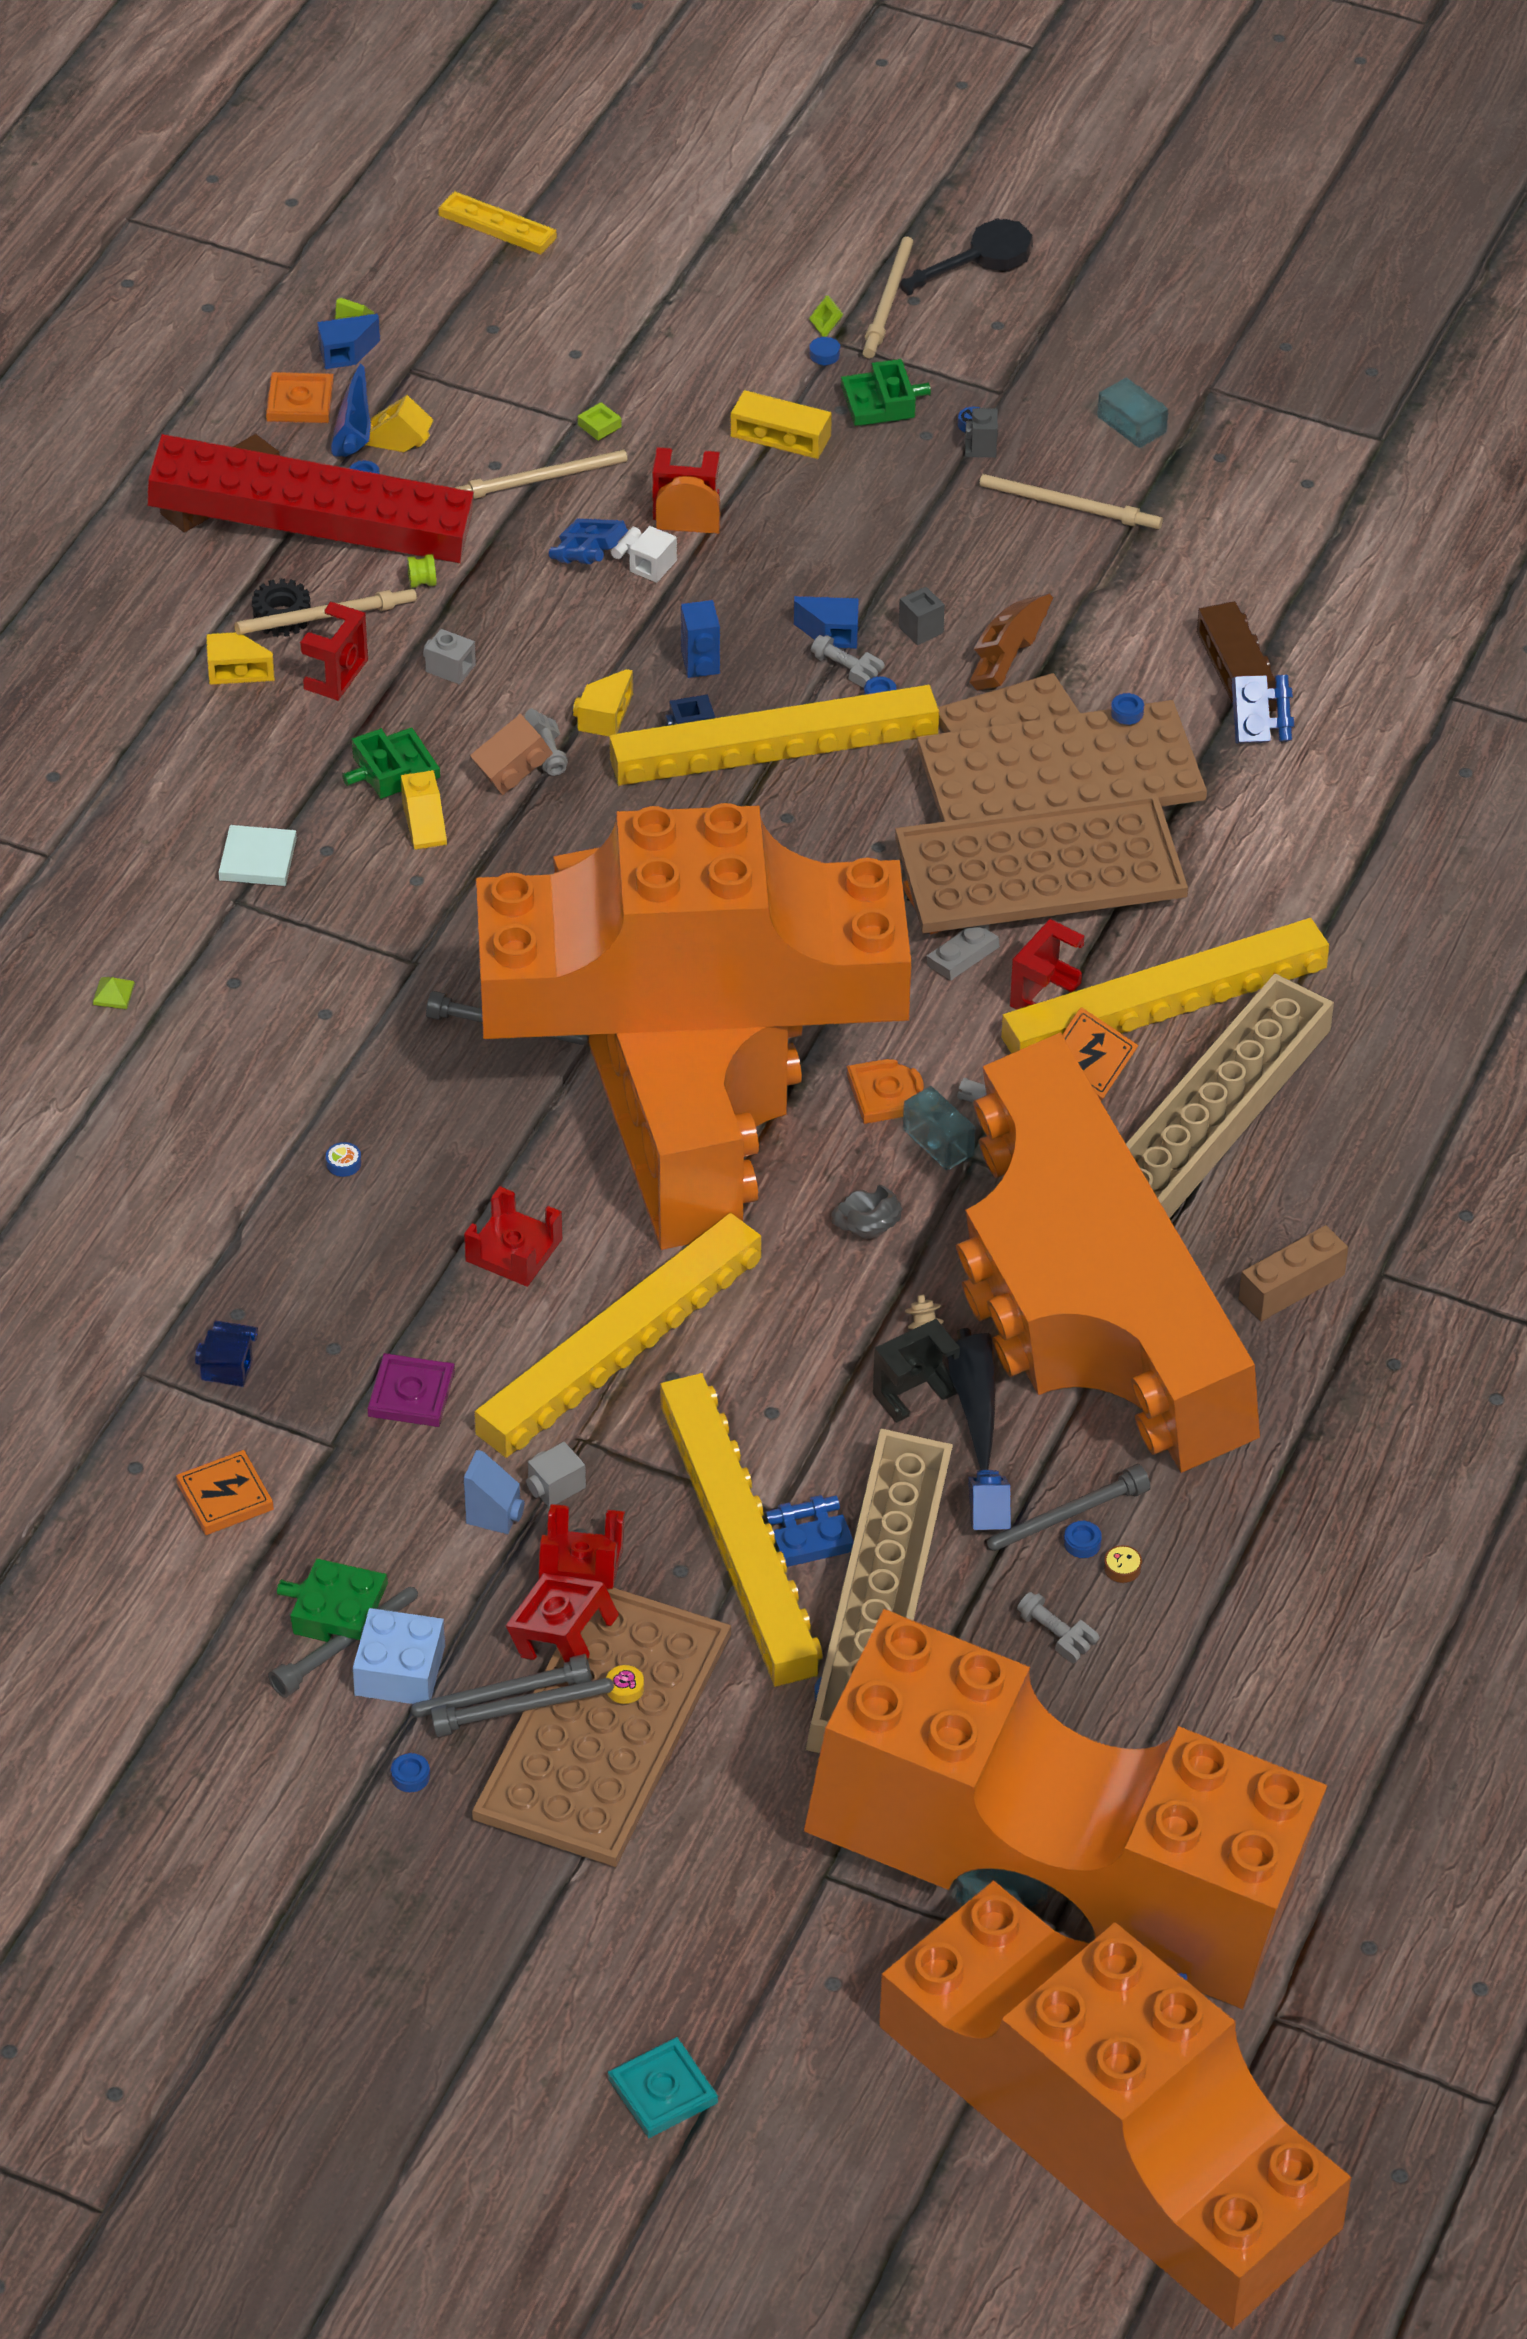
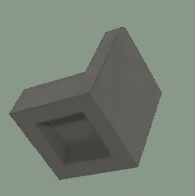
[899,587,945,645]

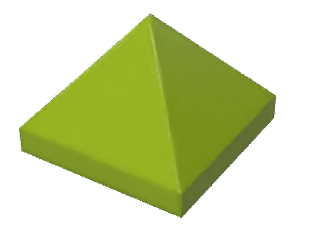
[809,295,843,337]
[93,977,135,1009]

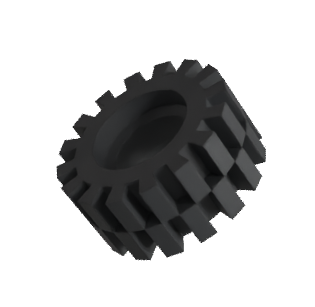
[252,579,311,637]

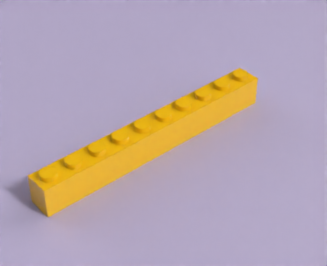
[609,685,939,786]
[1001,918,1329,1054]
[474,1213,761,1458]
[660,1373,823,1687]

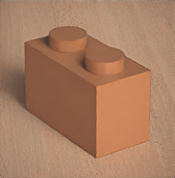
[470,713,553,795]

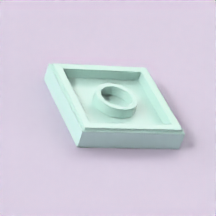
[219,825,297,886]

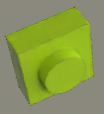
[578,402,622,440]

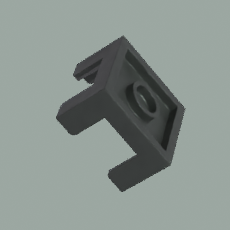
[873,1319,960,1423]

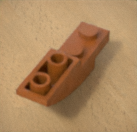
[970,594,1053,690]

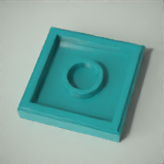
[608,2037,718,2139]

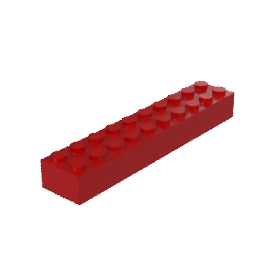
[147,434,474,563]

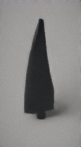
[948,1328,996,1470]

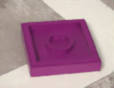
[367,1353,455,1427]

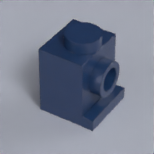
[664,694,715,726]

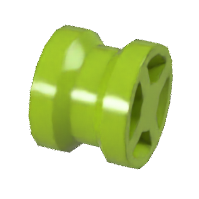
[407,554,437,588]

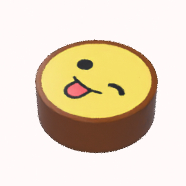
[1104,1545,1142,1583]

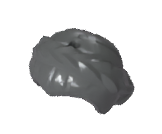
[831,1185,903,1239]

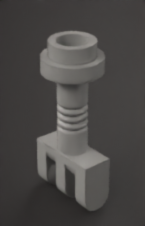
[811,635,885,688]
[525,708,568,776]
[1017,1592,1100,1664]

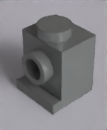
[965,408,998,458]

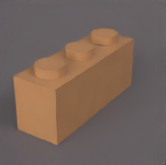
[1239,1225,1348,1322]

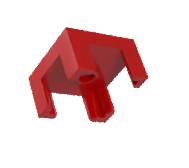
[652,447,720,520]
[300,601,368,701]
[1010,919,1085,1010]
[464,1186,563,1287]
[539,1504,625,1589]
[506,1573,619,1663]

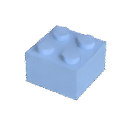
[353,1608,445,1704]

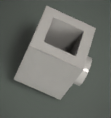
[423,629,476,685]
[526,1441,586,1508]

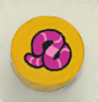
[606,1665,644,1704]

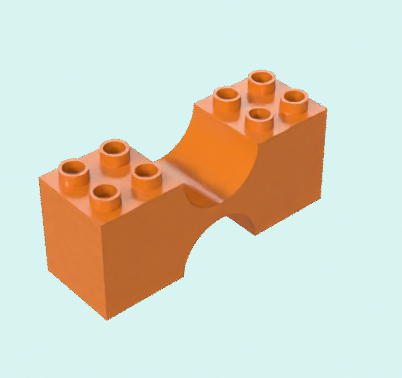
[804,1609,1328,2009]

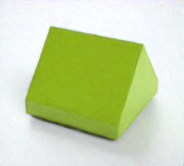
[335,298,375,320]

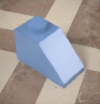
[464,1450,525,1534]

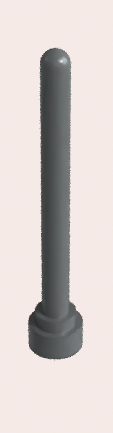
[426,991,589,1045]
[987,1464,1151,1551]
[268,1587,418,1698]
[411,1654,592,1718]
[431,1678,614,1738]

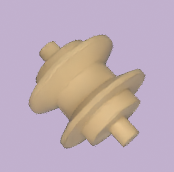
[905,1294,943,1329]

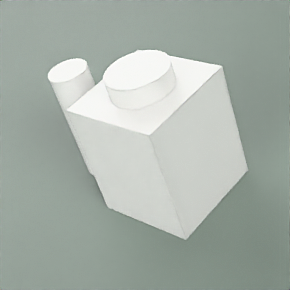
[611,526,677,583]

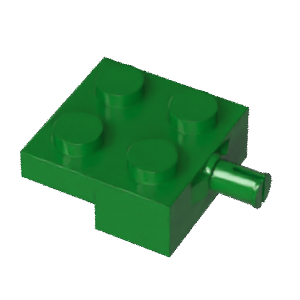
[841,359,931,426]
[342,727,441,799]
[277,1558,388,1642]

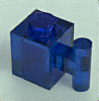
[195,1320,258,1387]

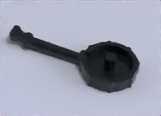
[901,218,1033,296]

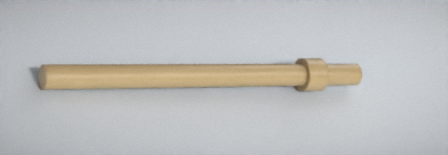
[863,237,913,358]
[454,450,627,500]
[980,474,1163,530]
[235,589,417,635]

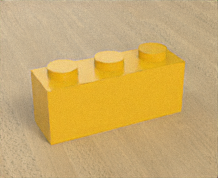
[731,390,832,459]

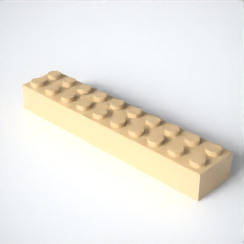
[1126,974,1334,1218]
[806,1429,953,1753]

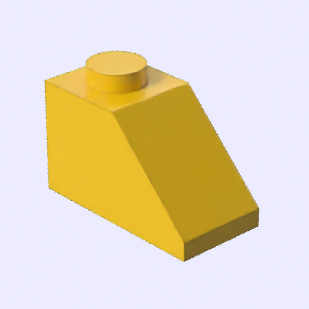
[365,395,433,452]
[206,632,275,685]
[573,669,633,736]
[401,770,447,850]

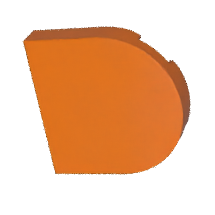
[656,476,720,534]
[847,1059,924,1124]

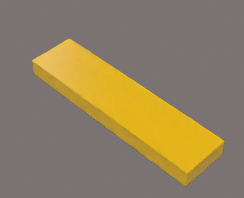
[439,191,557,255]

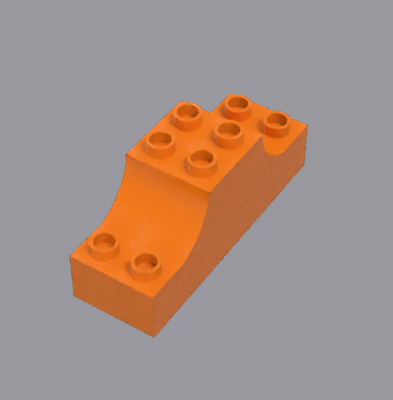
[476,803,911,1039]
[553,847,803,1250]
[956,1032,1260,1473]
[879,1880,1351,2329]

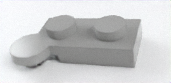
[926,924,1000,980]

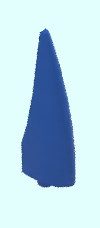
[331,364,371,457]

